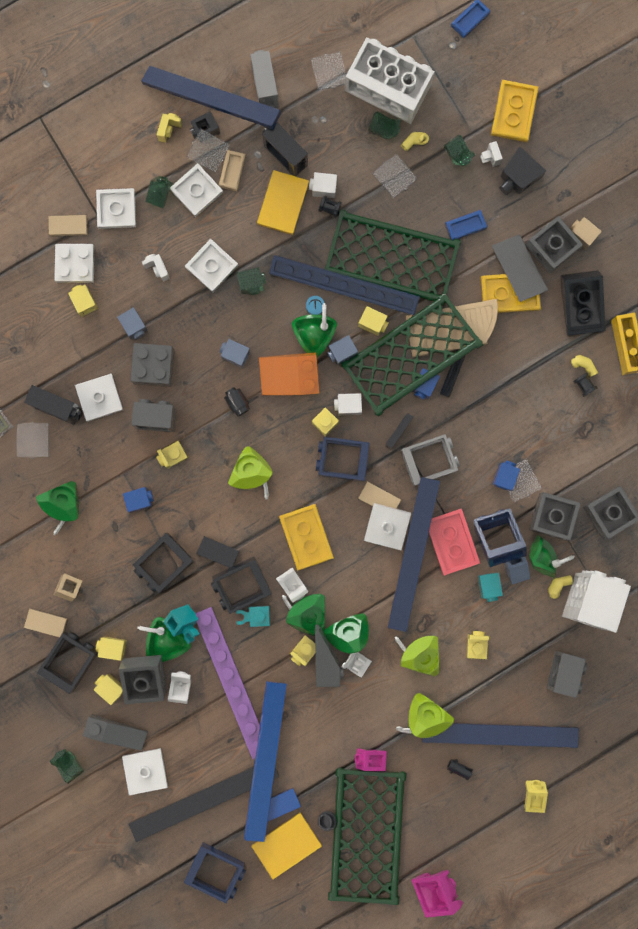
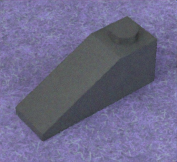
[315,625,344,687]
[83,714,148,751]

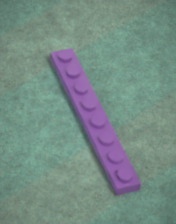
[196,607,260,759]

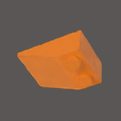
[259,353,319,395]

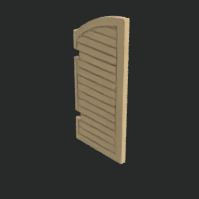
[406,299,498,357]

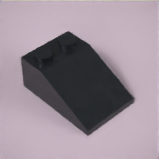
[560,270,606,336]

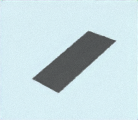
[492,234,548,302]

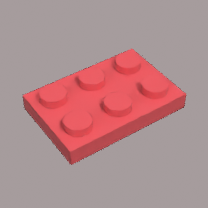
[429,508,480,576]

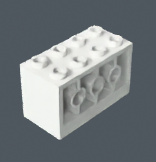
[345,37,434,124]
[562,570,631,633]

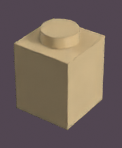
[570,217,602,250]
[53,574,82,602]

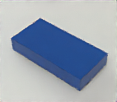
[451,0,491,38]
[445,210,487,240]
[267,788,301,822]

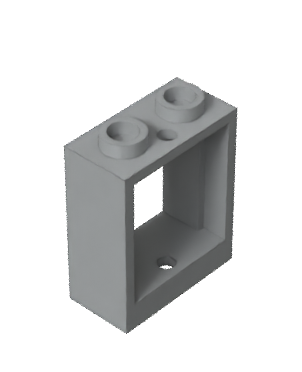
[250,50,279,109]
[401,434,460,487]

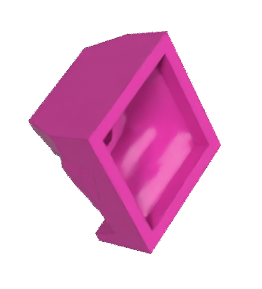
[411,870,463,918]

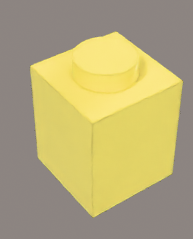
[68,285,98,317]
[358,306,389,336]
[312,408,339,437]
[96,637,127,661]
[94,673,123,705]

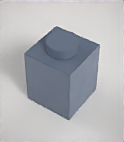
[117,307,147,340]
[327,335,358,365]
[219,339,250,368]
[504,557,530,584]

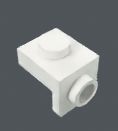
[276,568,308,602]
[168,671,191,704]

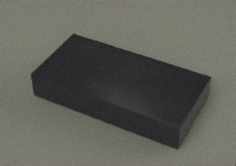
[385,413,413,450]
[196,536,239,568]

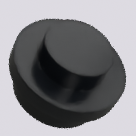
[318,811,337,831]

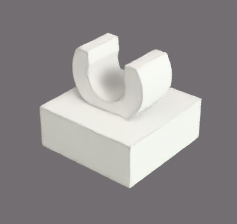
[480,141,502,167]
[347,652,372,678]

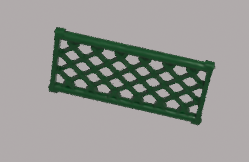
[325,209,461,306]
[341,293,483,417]
[328,768,407,905]

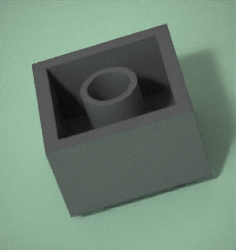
[525,216,583,274]
[131,343,175,387]
[132,399,177,432]
[583,486,638,540]
[529,492,581,541]
[546,651,587,698]
[119,655,167,704]

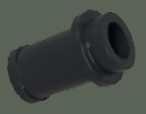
[447,759,473,780]

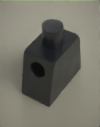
[499,147,546,195]

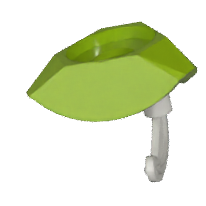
[228,446,272,500]
[394,636,439,676]
[396,693,454,738]

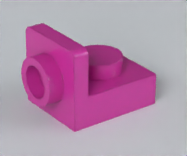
[355,748,387,771]

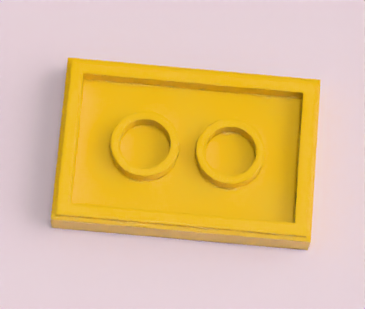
[491,80,539,142]
[257,170,309,235]
[481,274,541,313]
[279,504,334,571]
[251,812,322,879]

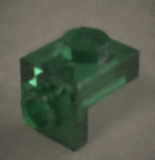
[368,111,401,140]
[443,135,475,166]
[145,176,173,208]
[50,749,84,784]

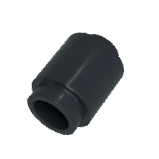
[224,387,250,417]

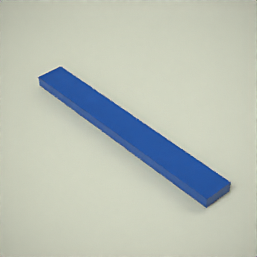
[244,681,287,842]

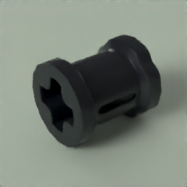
[318,195,342,218]
[573,372,597,397]

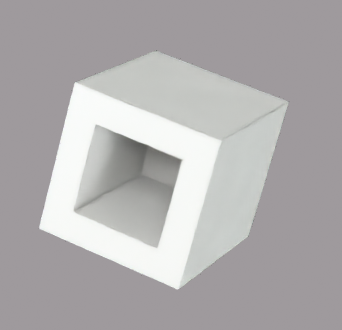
[309,172,337,199]
[334,393,362,416]

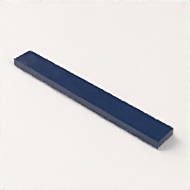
[141,66,281,129]
[269,255,420,315]
[387,477,440,632]
[422,723,579,748]

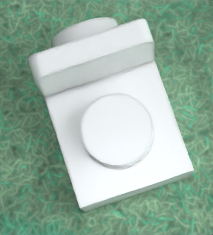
[142,254,170,282]

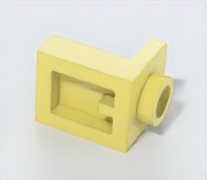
[157,113,182,143]
[157,441,188,469]
[467,631,489,659]
[290,635,316,666]
[524,780,548,813]

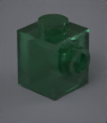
[237,267,266,295]

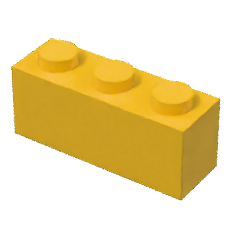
[611,312,638,375]

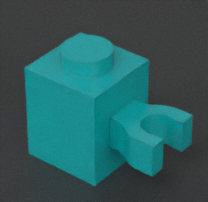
[163,604,200,644]
[236,606,270,627]

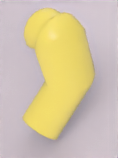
[401,132,429,151]
[571,355,598,377]
[548,575,573,599]

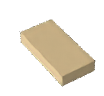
[219,150,246,192]
[49,215,88,236]
[358,482,401,509]
[24,609,68,637]

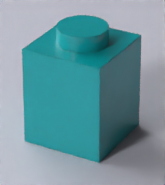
[478,573,503,602]

